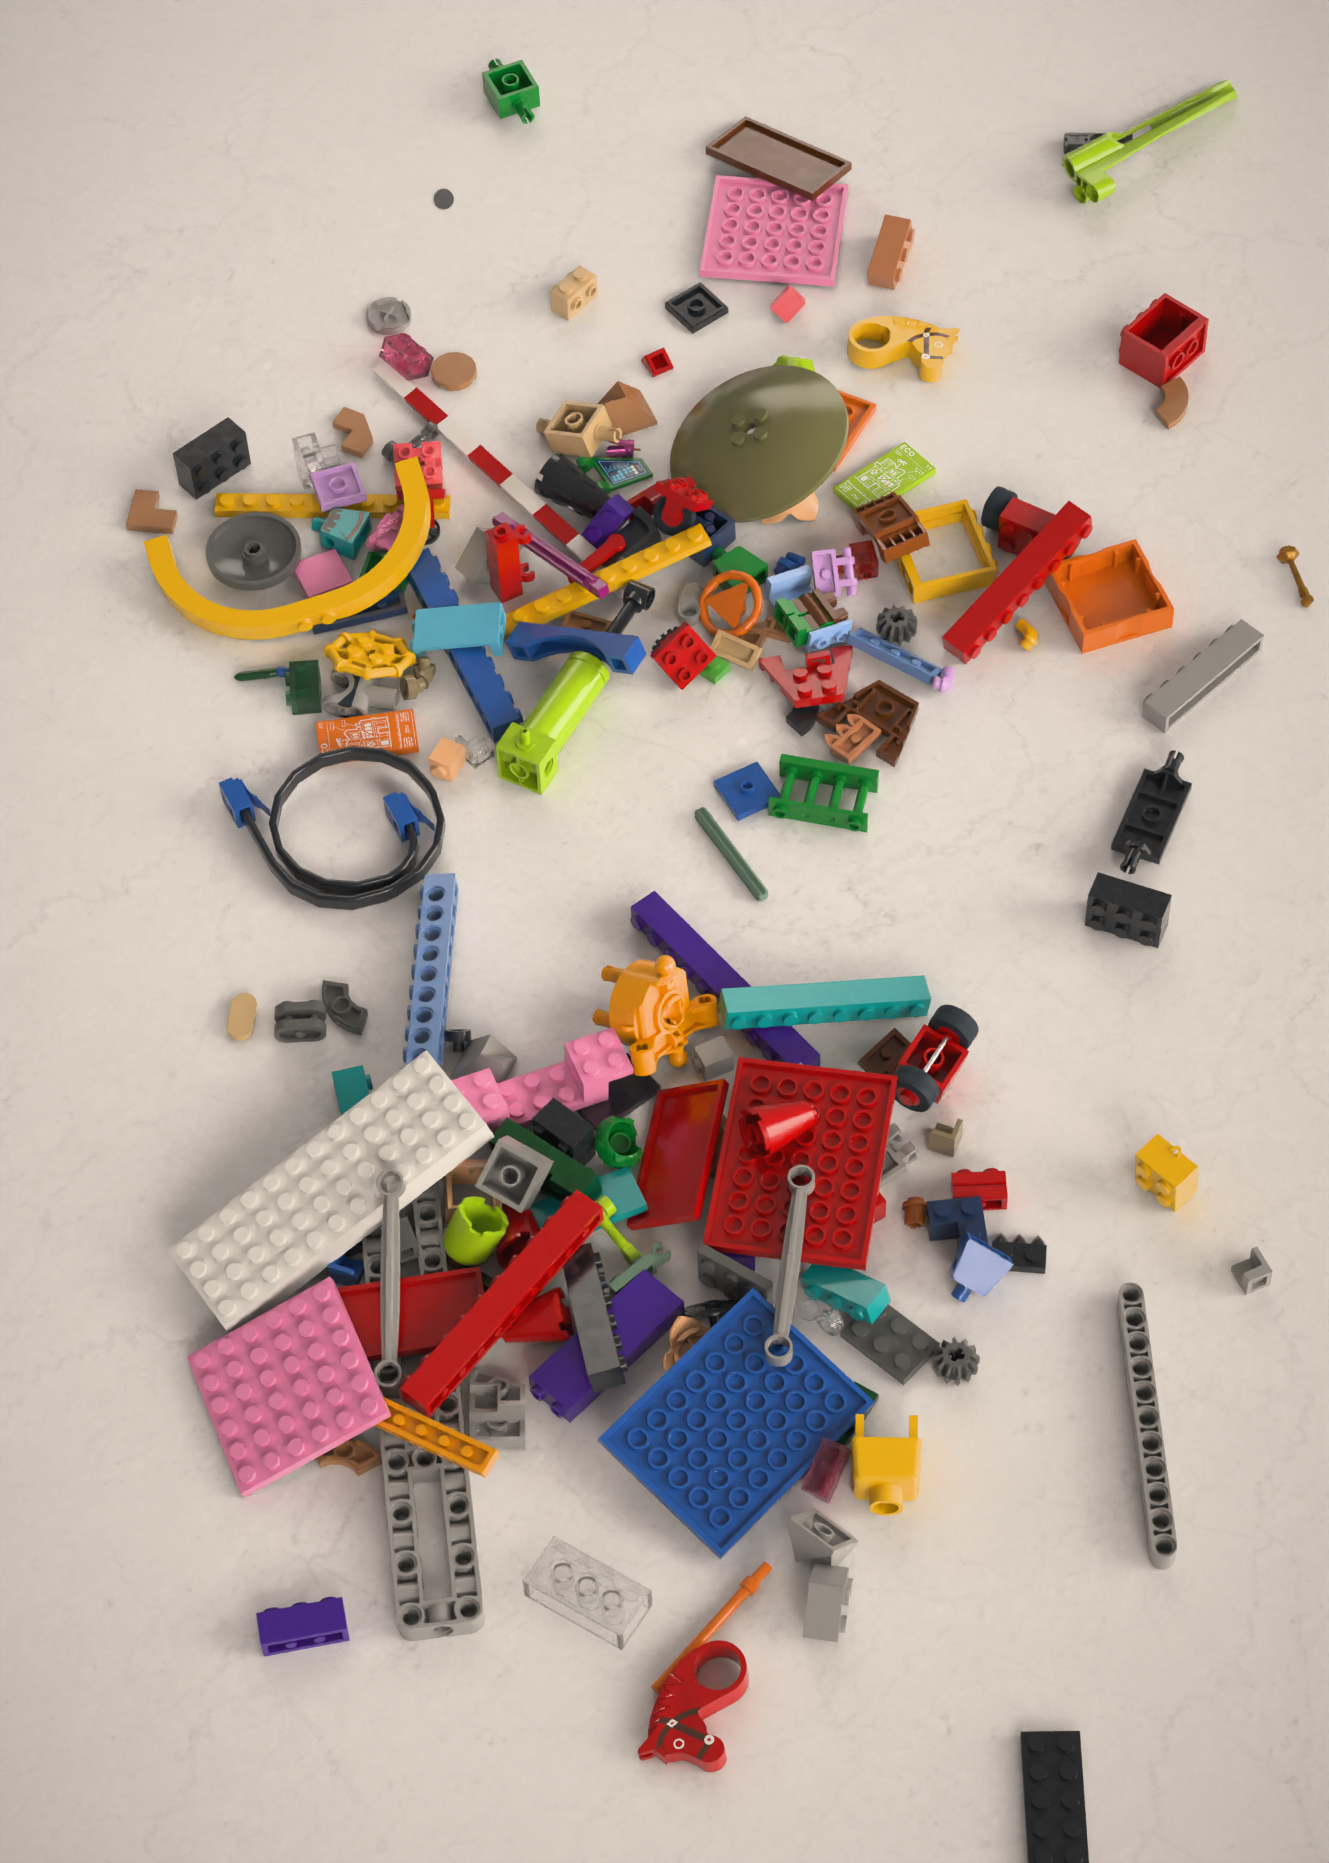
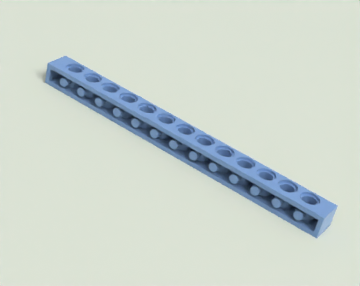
[401,873,459,1069]

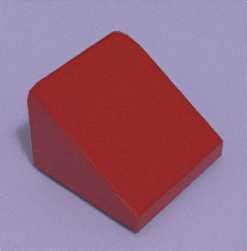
[641,347,674,377]

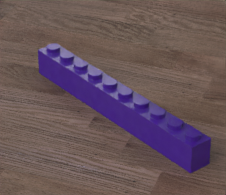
[630,890,821,1067]

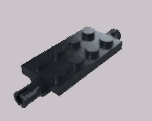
[1111,750,1192,874]

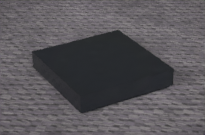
[665,282,728,334]

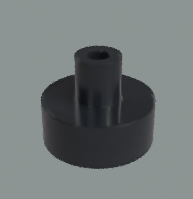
[445,1029,471,1052]

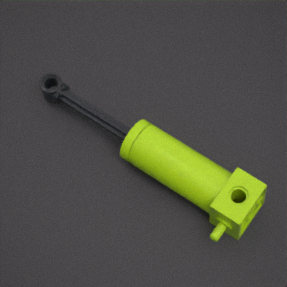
[495,580,656,795]

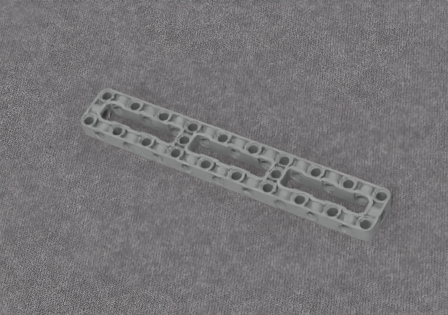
[362,1181,485,1641]

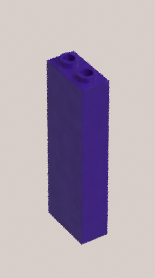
[529,1269,684,1423]

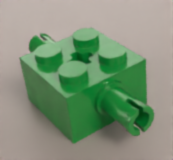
[482,58,540,124]

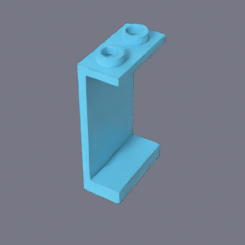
[410,602,506,660]

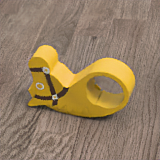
[847,316,960,382]

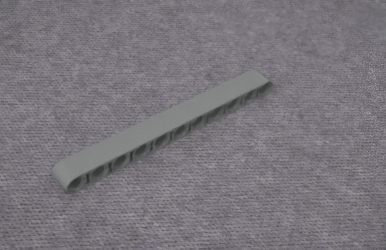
[1117,1282,1177,1570]

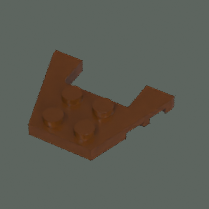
[816,680,919,767]

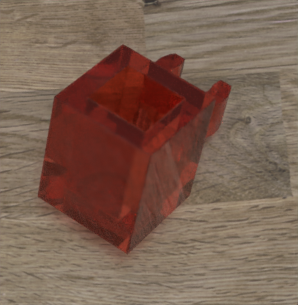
[836,540,879,581]

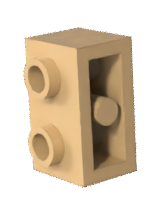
[550,265,598,320]

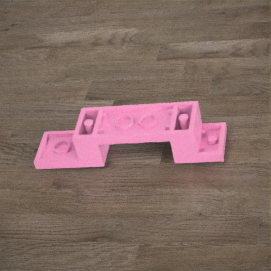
[451,1028,633,1133]

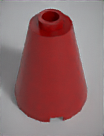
[738,1101,817,1160]
[496,1203,542,1270]
[499,1287,574,1343]

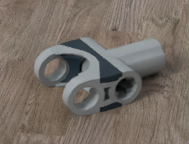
[321,669,399,718]

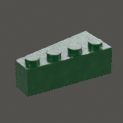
[489,1118,602,1202]

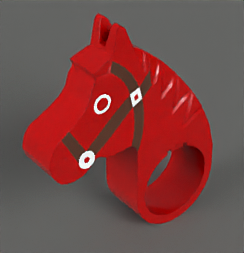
[638,1640,749,1772]

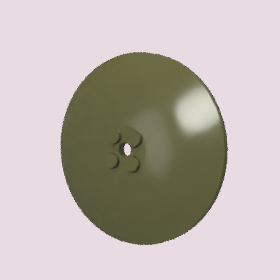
[670,365,849,523]

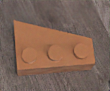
[867,214,915,290]

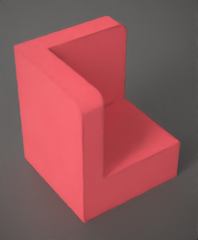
[770,284,806,323]

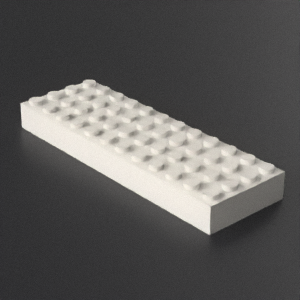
[167,1050,495,1333]

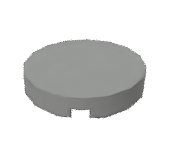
[366,297,412,335]

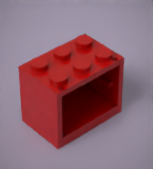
[1119,293,1209,389]

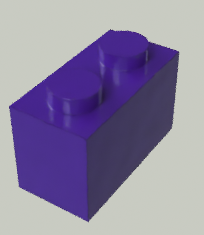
[581,494,635,549]

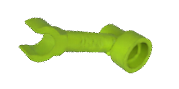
[595,1195,641,1265]

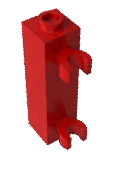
[485,522,535,604]

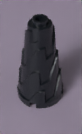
[534,452,611,519]

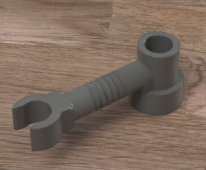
[382,422,439,462]

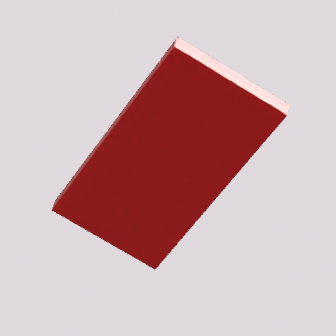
[627,1079,729,1231]
[337,1266,484,1362]

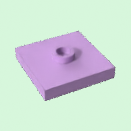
[309,462,367,512]

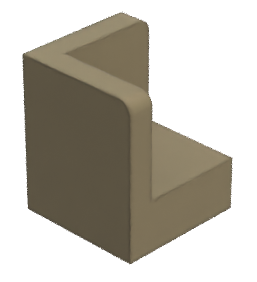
[928,1119,963,1157]

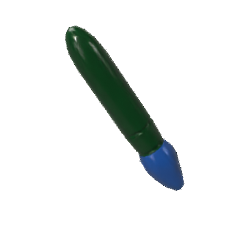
[234,666,294,681]

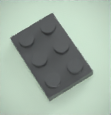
[697,1243,773,1306]
[841,1304,940,1385]

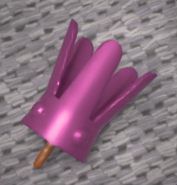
[606,439,641,458]

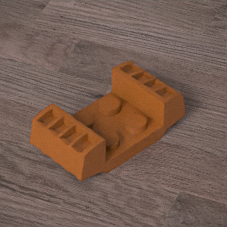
[851,491,930,564]

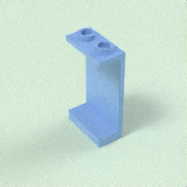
[763,565,853,653]

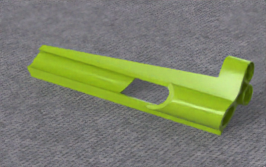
[1062,79,1237,204]

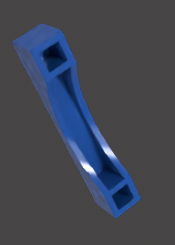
[505,622,646,675]

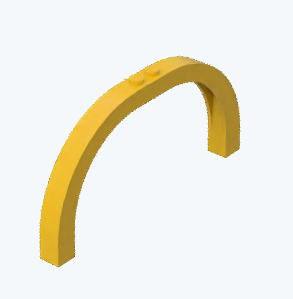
[144,456,431,640]

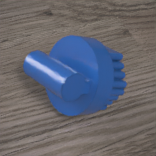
[773,552,806,575]

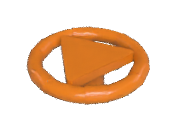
[698,570,763,637]

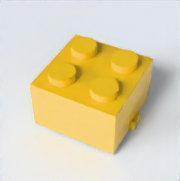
[1135,1133,1198,1212]

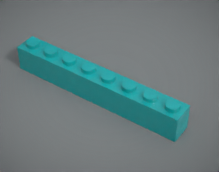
[718,975,931,1030]

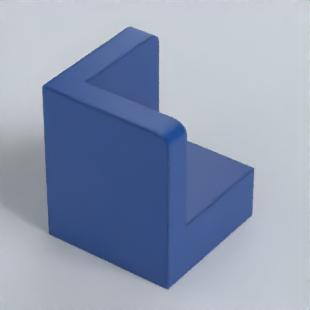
[327,1253,365,1287]

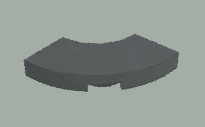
[322,980,368,1035]

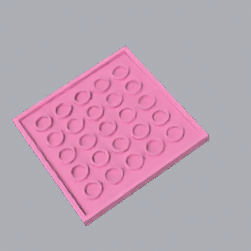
[700,175,848,287]
[187,1277,391,1497]

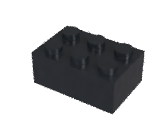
[173,417,251,500]
[1085,872,1172,948]

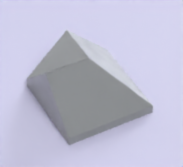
[449,1034,517,1083]
[787,1508,858,1566]

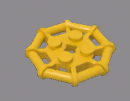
[324,629,416,681]

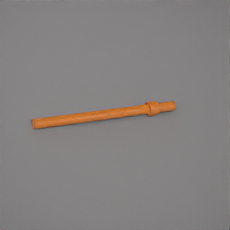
[651,1561,772,1694]

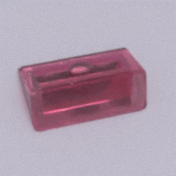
[801,1437,851,1503]

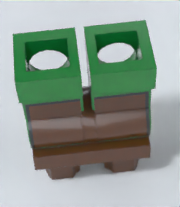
[773,588,848,648]

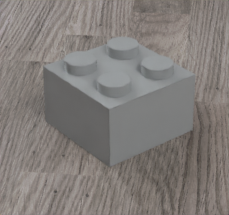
[475,1135,554,1213]

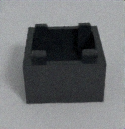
[532,1097,596,1166]

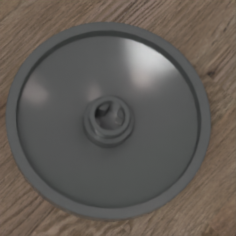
[206,512,302,591]

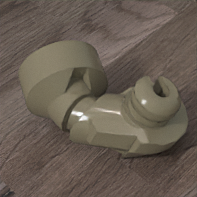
[400,656,436,700]

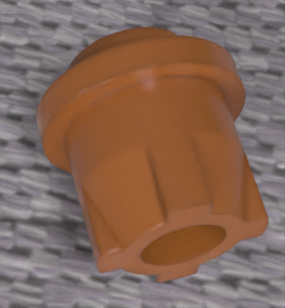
[902,1197,927,1229]

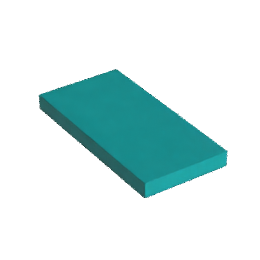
[530,1166,648,1231]

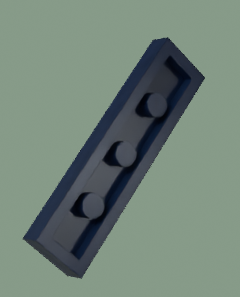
[312,590,408,635]

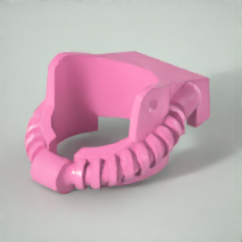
[366,505,404,552]

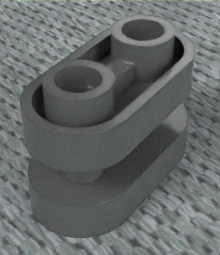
[274,1000,327,1043]

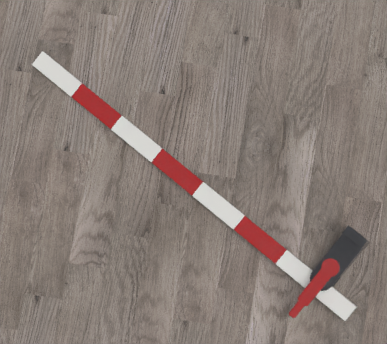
[372,359,662,600]

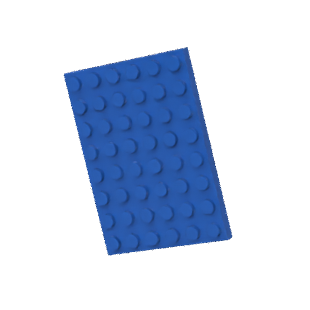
[597,1288,875,1559]

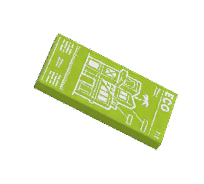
[833,442,936,509]

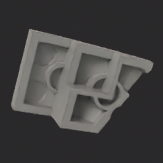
[469,1367,525,1448]

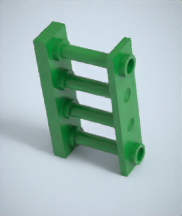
[768,754,879,832]

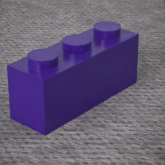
[256,1597,350,1657]

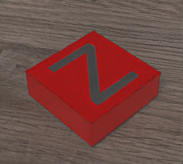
[805,650,831,668]

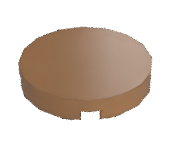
[431,352,477,391]

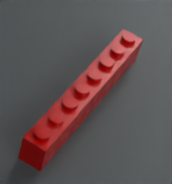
[942,501,1093,664]

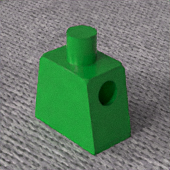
[712,546,768,593]

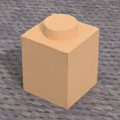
[428,737,466,782]

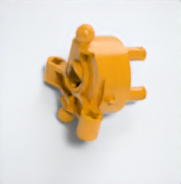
[592,955,719,1076]

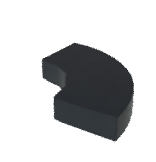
[786,705,819,737]

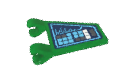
[576,457,653,494]

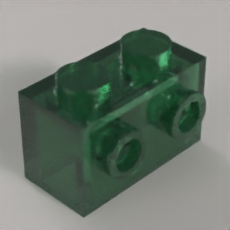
[285,660,322,715]

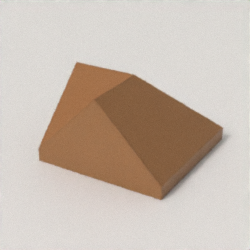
[597,381,658,436]

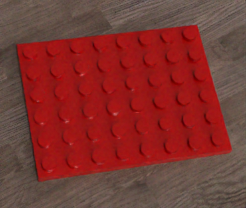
[703,1057,897,1271]

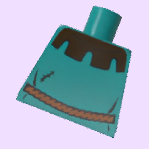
[311,508,372,560]

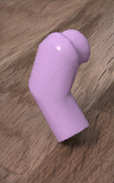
[931,666,955,692]

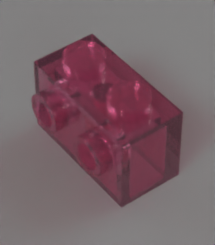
[379,333,434,381]

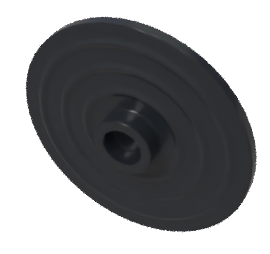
[680,1300,740,1327]

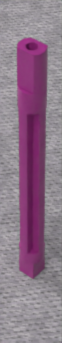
[492,512,610,599]

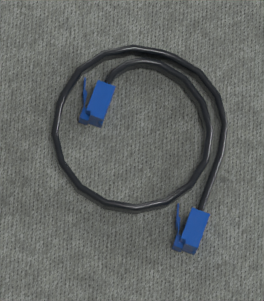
[219,746,446,910]

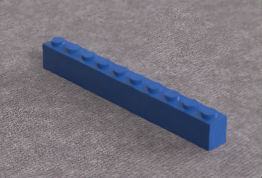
[407,548,523,743]

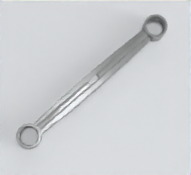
[765,1165,815,1367]
[374,1169,406,1390]

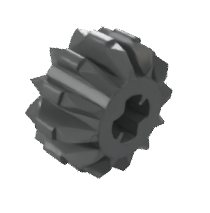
[876,604,917,646]
[932,1336,980,1386]

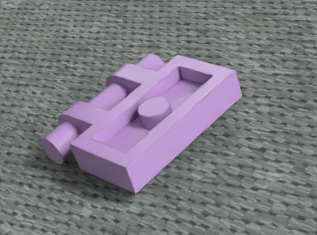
[810,547,858,598]

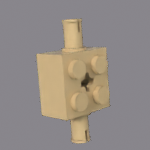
[536,400,622,458]

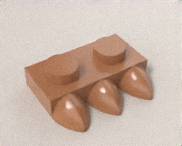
[824,714,882,765]

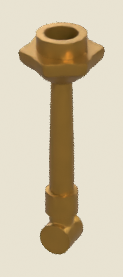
[1276,545,1314,608]

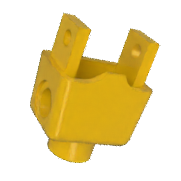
[851,1414,922,1516]

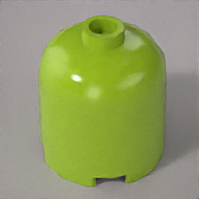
[442,1196,509,1266]

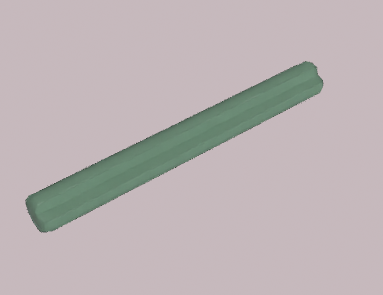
[694,807,768,901]

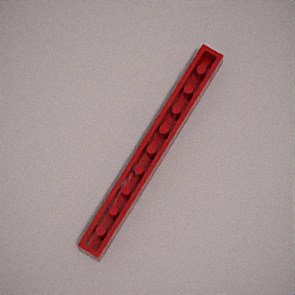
[400,1190,604,1418]

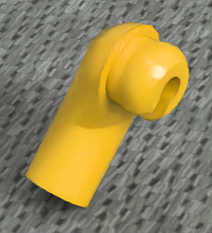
[1015,619,1038,651]

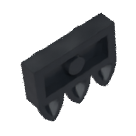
[992,1233,1047,1274]

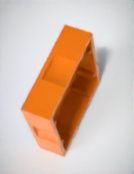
[1045,539,1174,654]

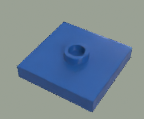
[714,762,780,821]

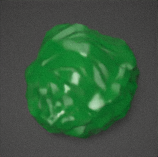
[594,1116,642,1170]

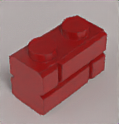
[951,1168,1008,1211]

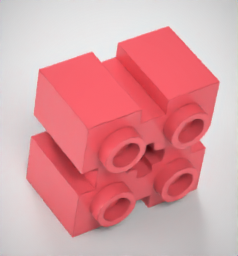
[393,441,444,495]

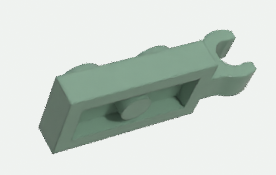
[608,1241,671,1299]

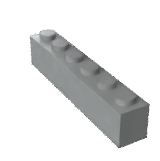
[1142,619,1264,733]

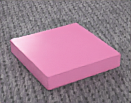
[293,548,353,599]

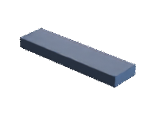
[846,628,943,685]

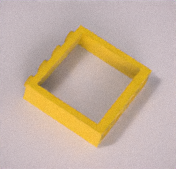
[895,499,999,604]

